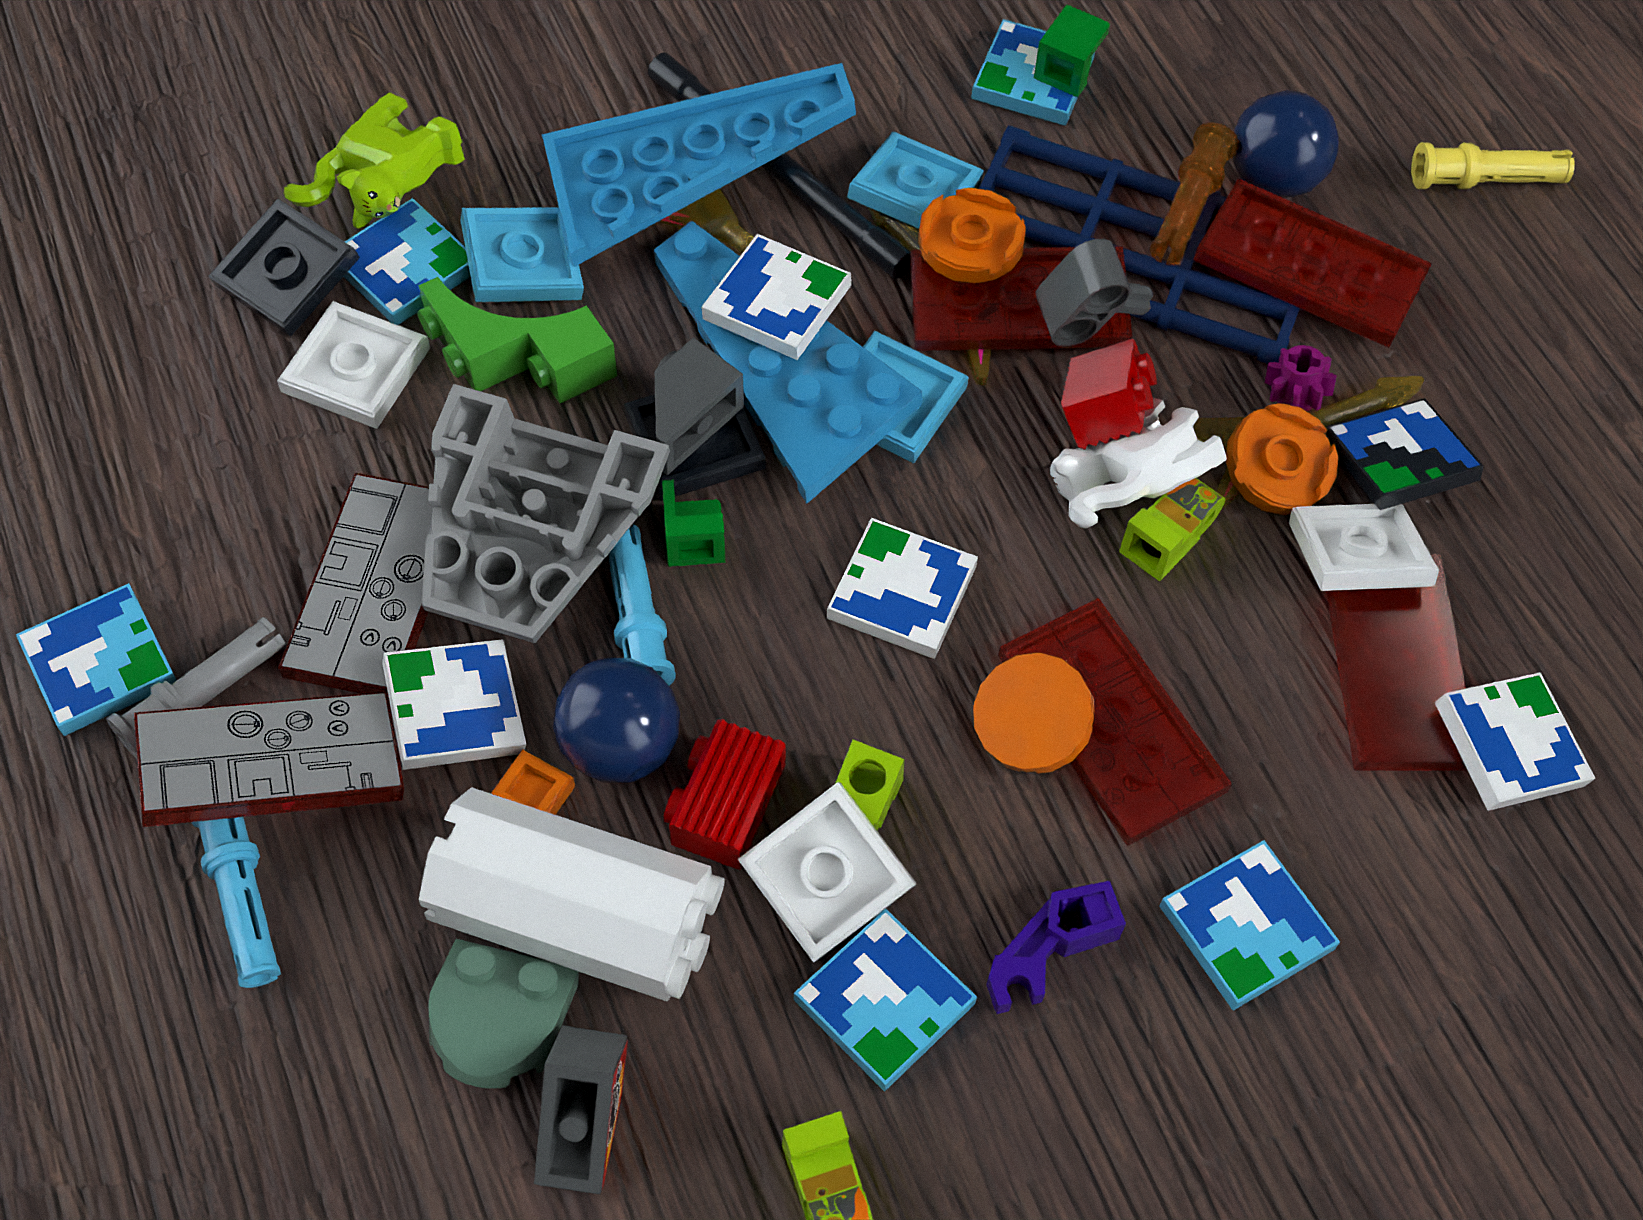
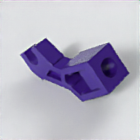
[986,880,1126,1014]

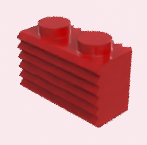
[1061,339,1157,450]
[664,719,786,870]

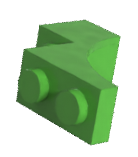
[417,277,617,404]

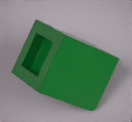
[1034,4,1110,98]
[662,479,725,567]

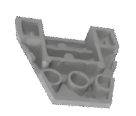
[422,384,670,643]

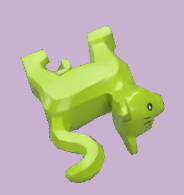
[284,92,465,229]

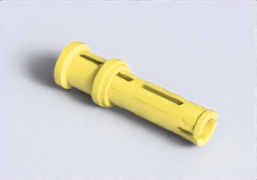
[1411,142,1575,189]

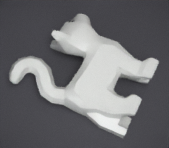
[1050,398,1227,529]

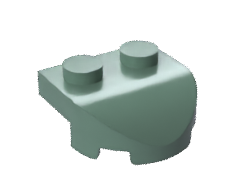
[428,939,579,1088]

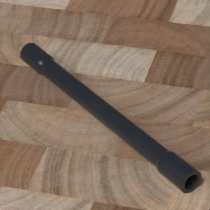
[648,52,915,279]

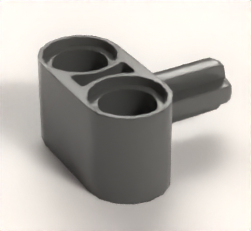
[1036,239,1153,347]

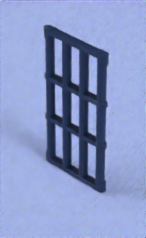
[979,125,1331,364]

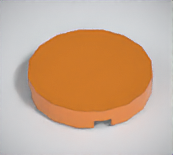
[918,188,1026,283]
[1226,403,1338,515]
[973,653,1095,774]

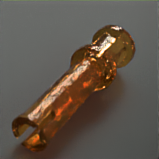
[1150,122,1239,265]

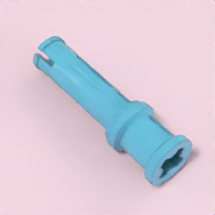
[608,525,676,686]
[189,800,281,988]

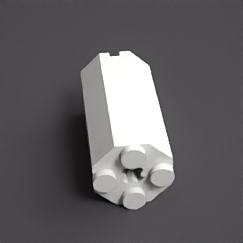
[418,787,724,1001]

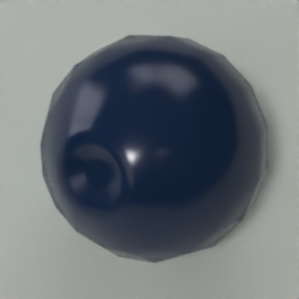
[1231,90,1339,199]
[553,658,680,783]

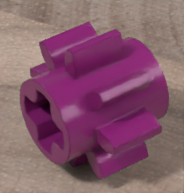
[1265,345,1337,411]

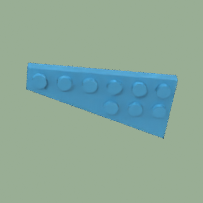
[542,63,856,267]
[654,221,922,504]

